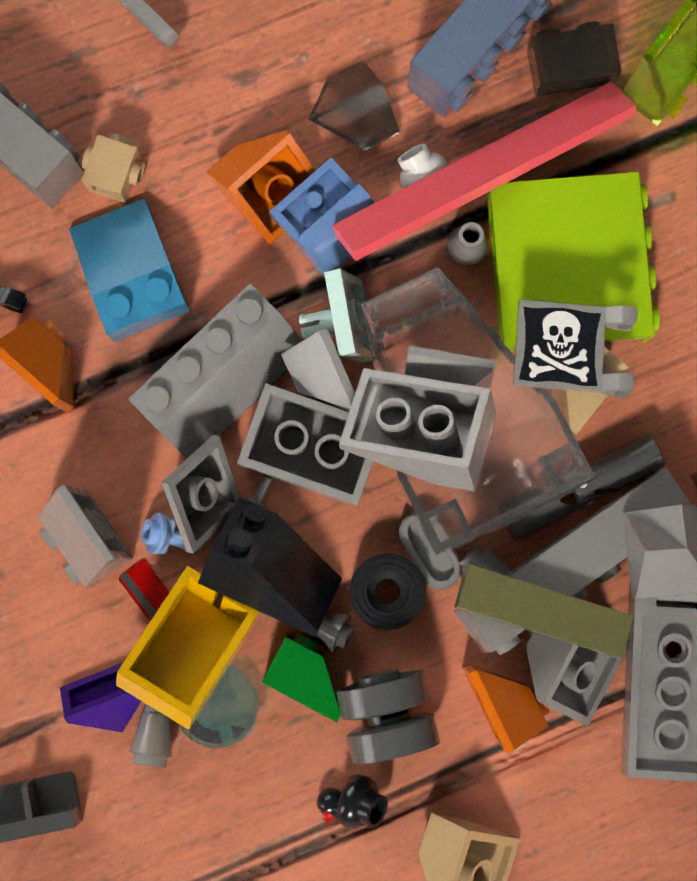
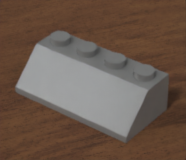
[128,283,303,459]

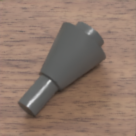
[309,611,354,654]

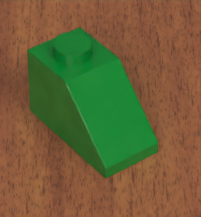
[262,632,341,723]

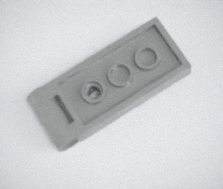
[621,584,697,782]

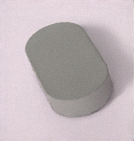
[118,0,181,48]
[399,512,462,590]

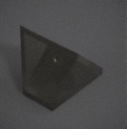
[308,60,400,151]

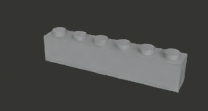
[454,467,693,655]

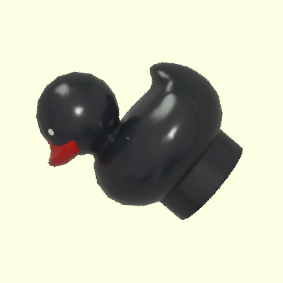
[317,774,388,829]

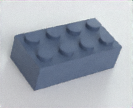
[407,0,552,118]

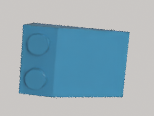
[69,198,190,342]

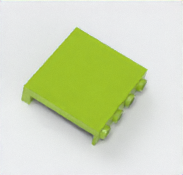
[486,172,660,354]

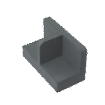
[0,771,83,843]

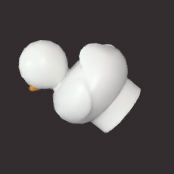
[397,144,448,189]

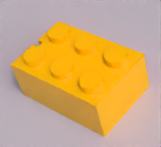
[116,566,260,730]

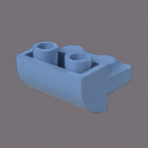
[269,157,375,279]

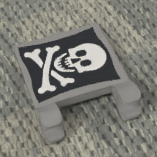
[513,300,637,398]

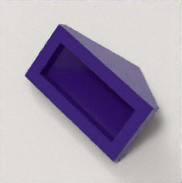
[59,663,141,732]

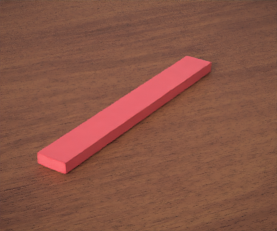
[333,81,636,261]

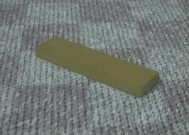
[454,564,633,659]

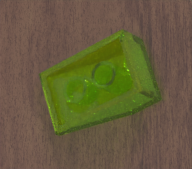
[622,0,697,126]

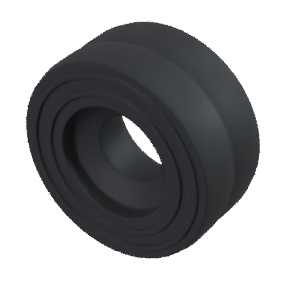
[350,553,426,630]

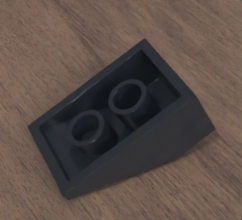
[198,498,342,637]

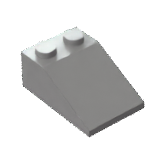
[339,368,497,491]
[38,484,133,588]

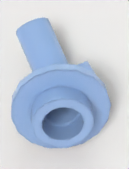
[141,512,201,555]

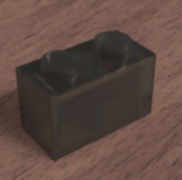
[527,21,622,97]

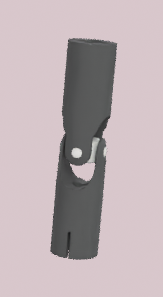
[499,434,665,541]

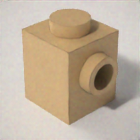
[81,134,145,204]

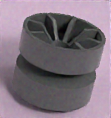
[336,669,440,764]

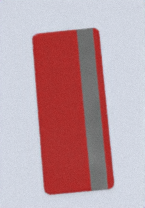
[119,560,170,621]

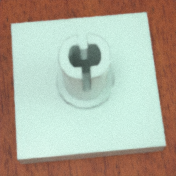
[299,269,377,363]

